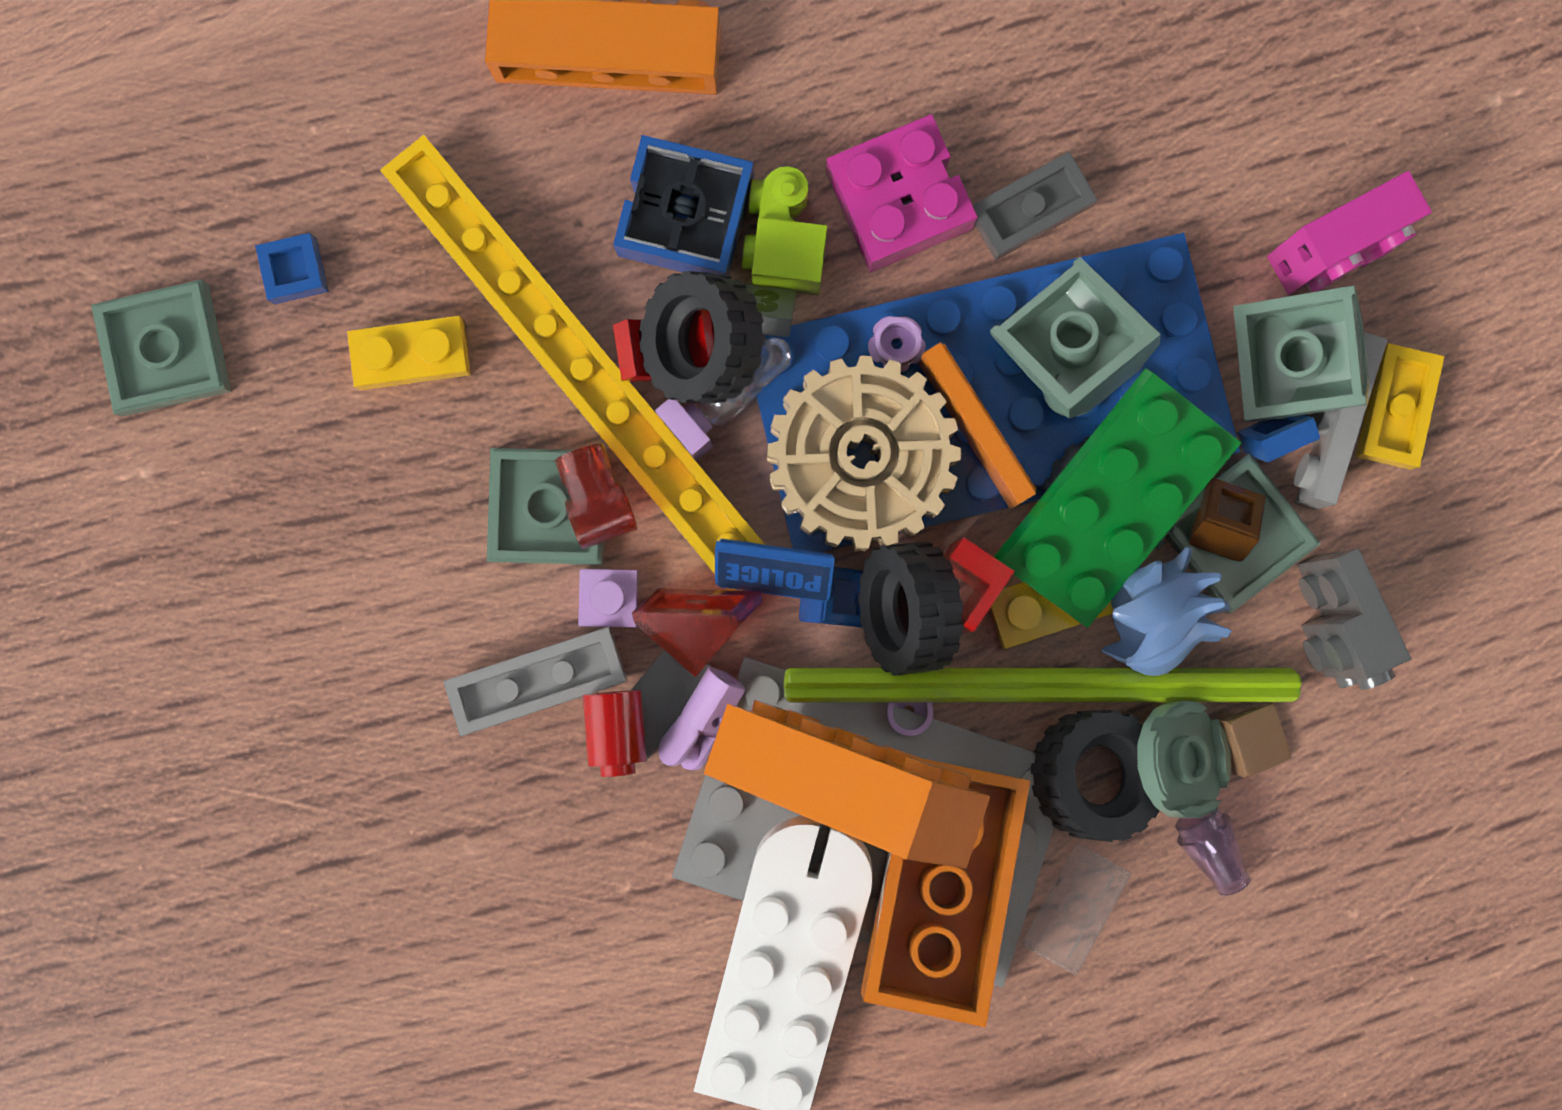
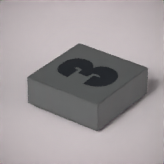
[744,283,796,337]

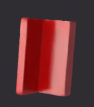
[943,537,1015,633]

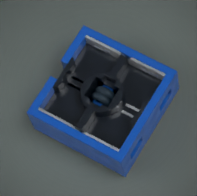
[613,135,755,275]

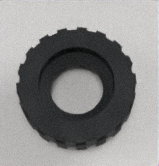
[639,271,765,403]
[858,542,964,676]
[1031,710,1160,842]

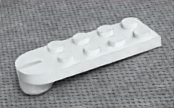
[694,815,873,1110]

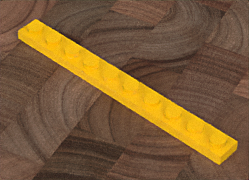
[380,134,765,608]

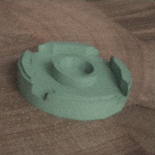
[1137,700,1231,818]

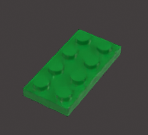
[994,368,1241,628]

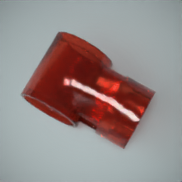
[554,443,638,549]

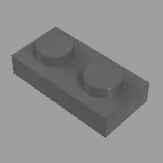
[972,151,1098,261]

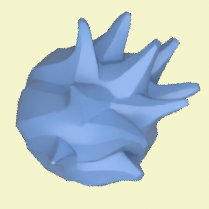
[1102,547,1232,676]

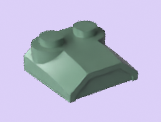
[990,257,1161,419]
[1233,285,1369,422]

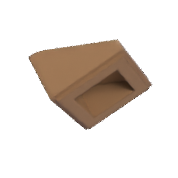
[1218,703,1292,778]

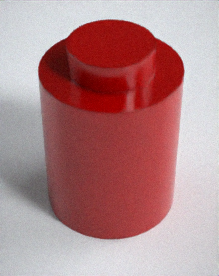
[582,690,647,777]

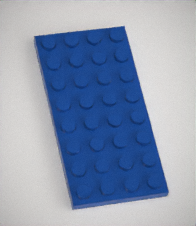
[753,233,1240,553]

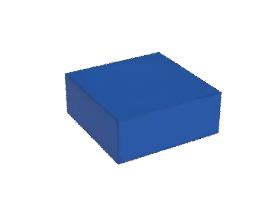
[255,233,329,305]
[1237,415,1321,462]

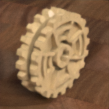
[767,356,961,552]

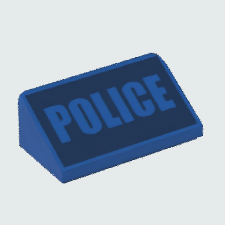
[715,538,835,602]

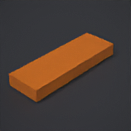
[918,342,1037,509]

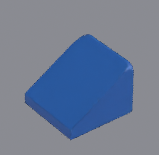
[799,567,864,628]

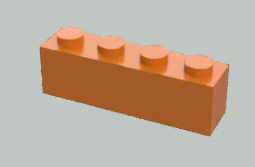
[485,0,721,95]

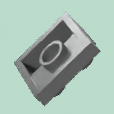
[1297,548,1412,690]

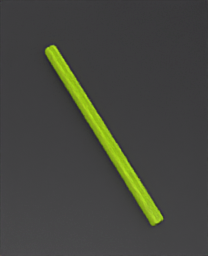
[784,668,1302,703]

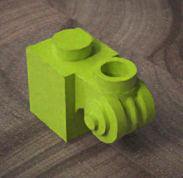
[742,166,827,295]

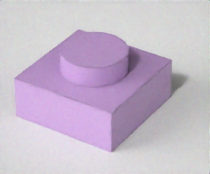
[655,399,713,461]
[578,569,639,627]

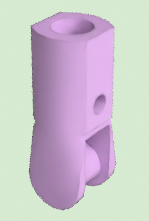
[658,667,745,771]

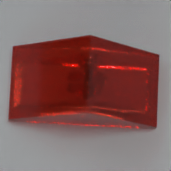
[632,588,763,677]

